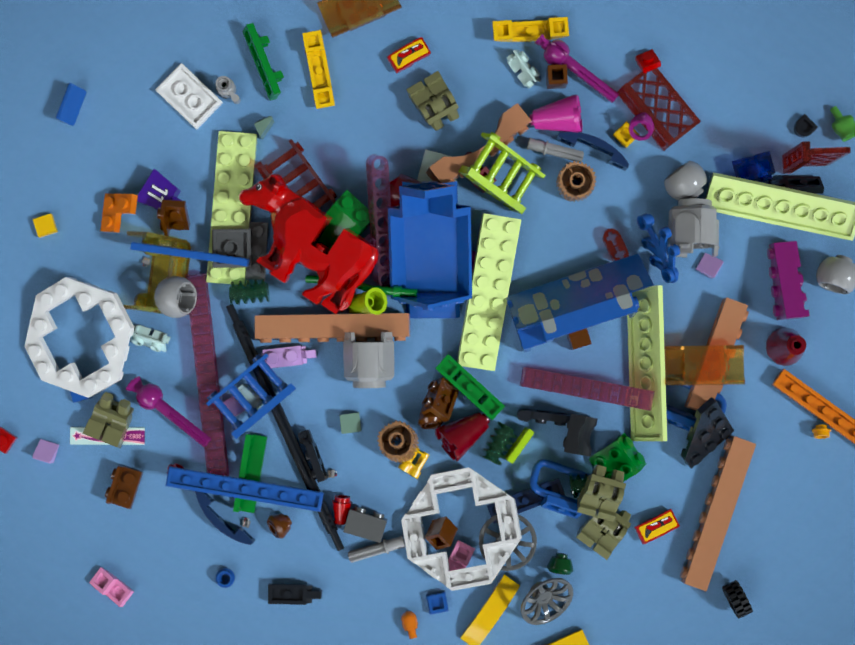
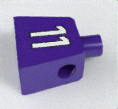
[137,169,182,210]

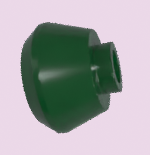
[547,553,573,575]

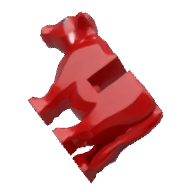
[239,174,379,314]

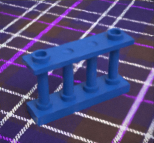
[206,353,296,439]

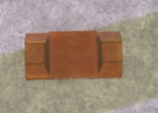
[317,0,402,38]
[664,345,745,386]

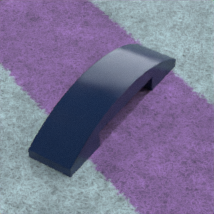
[556,132,629,171]
[487,478,565,524]
[195,491,256,545]

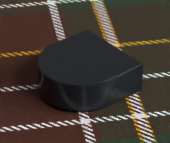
[794,114,818,138]

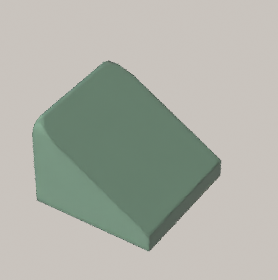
[254,116,275,139]
[339,412,361,434]

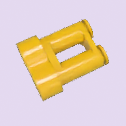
[398,448,430,479]

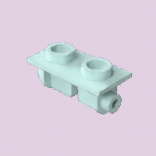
[507,50,541,89]
[130,325,170,352]

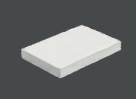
[155,63,223,130]

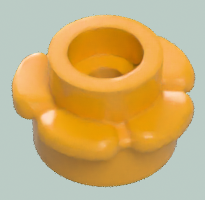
[812,424,831,439]

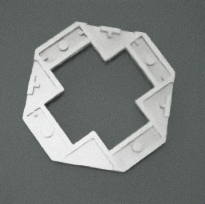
[24,277,134,398]
[401,467,522,591]

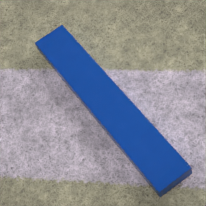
[130,242,250,267]

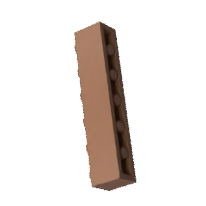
[684,297,749,411]

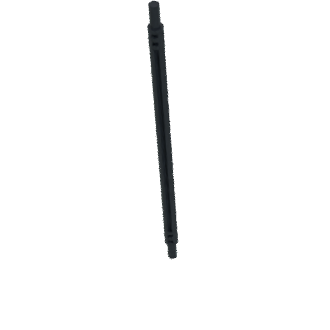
[226,304,344,551]

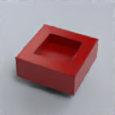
[635,49,661,73]
[0,427,18,454]

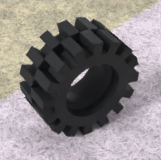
[722,580,753,619]

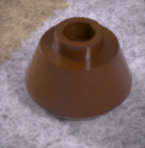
[418,412,444,429]
[267,513,292,539]

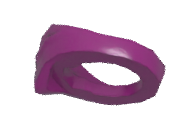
[629,112,654,141]

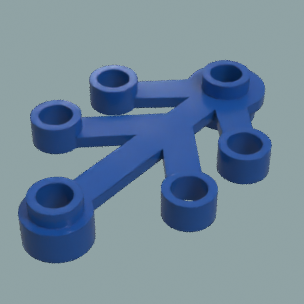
[637,213,680,283]

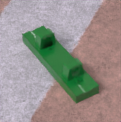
[242,23,284,101]
[435,354,505,420]

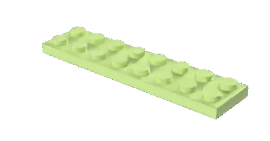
[206,131,257,285]
[705,172,855,241]
[457,213,521,371]
[627,285,667,441]

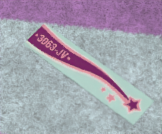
[70,427,145,445]

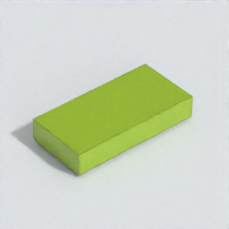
[504,427,535,464]

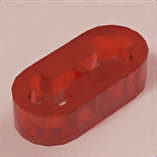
[602,228,629,261]

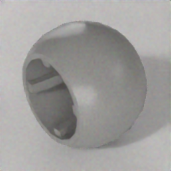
[664,161,707,201]
[816,255,855,294]
[154,276,197,318]

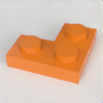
[100,193,138,233]

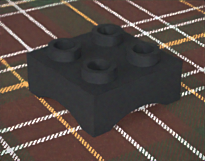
[563,413,598,457]

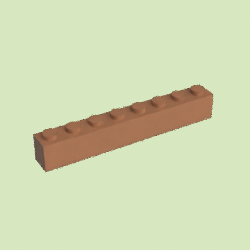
[255,313,410,343]
[680,436,756,592]

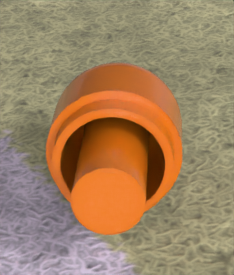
[401,611,418,639]

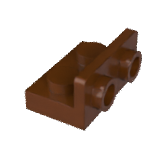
[157,200,190,238]
[421,377,459,422]
[105,465,143,509]

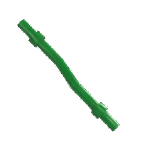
[305,275,417,297]

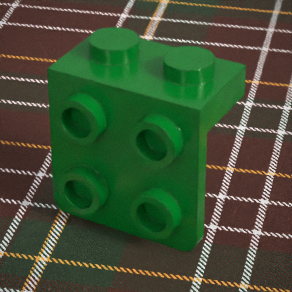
[589,433,647,482]

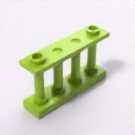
[458,132,546,214]

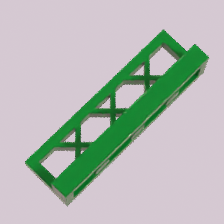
[233,434,268,513]

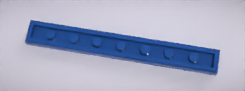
[165,466,324,512]

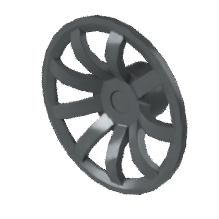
[479,514,537,571]
[520,578,573,625]

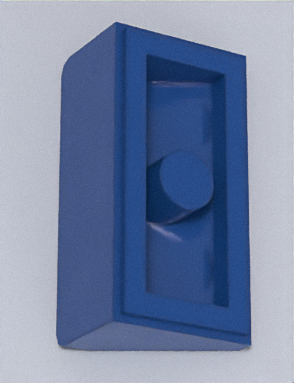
[56,83,87,126]

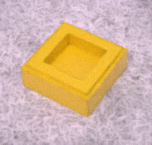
[612,121,640,149]
[33,213,58,238]

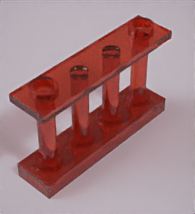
[254,139,337,208]

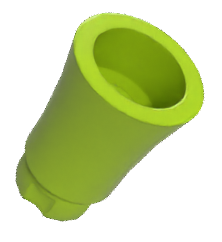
[348,288,387,315]

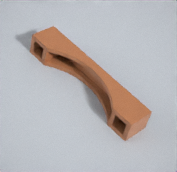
[426,103,531,183]

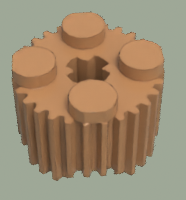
[556,161,596,202]
[377,420,419,463]

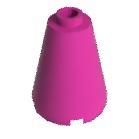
[530,95,583,133]

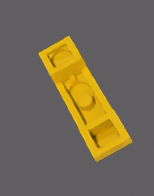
[492,17,569,42]
[302,30,335,109]
[460,574,520,645]

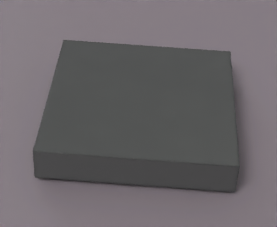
[212,229,252,268]

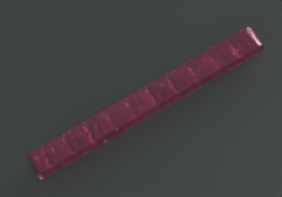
[186,273,229,476]

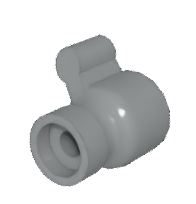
[216,76,241,104]

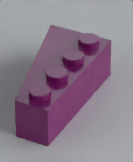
[767,241,810,320]

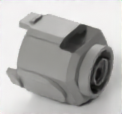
[668,198,719,258]
[343,332,394,388]

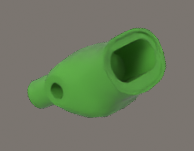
[830,106,855,142]

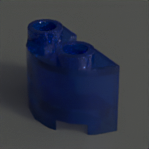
[732,151,776,182]

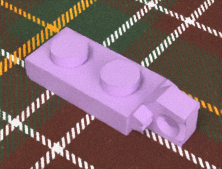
[262,346,317,368]

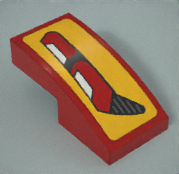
[387,37,431,74]
[634,509,680,544]

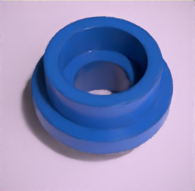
[215,568,235,588]

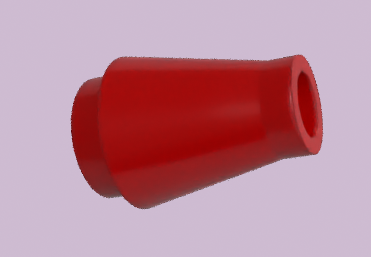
[332,495,352,525]

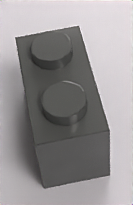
[343,506,387,543]

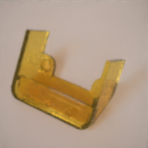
[123,231,191,315]

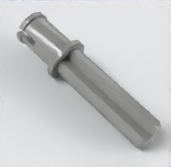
[527,138,584,162]
[348,535,406,563]

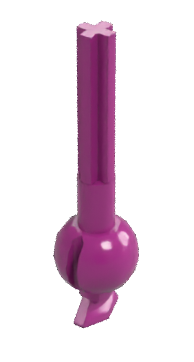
[535,34,619,103]
[126,376,211,447]

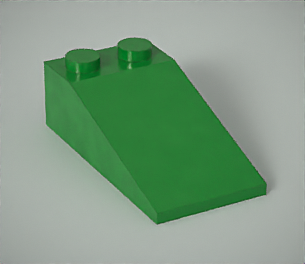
[316,190,376,252]

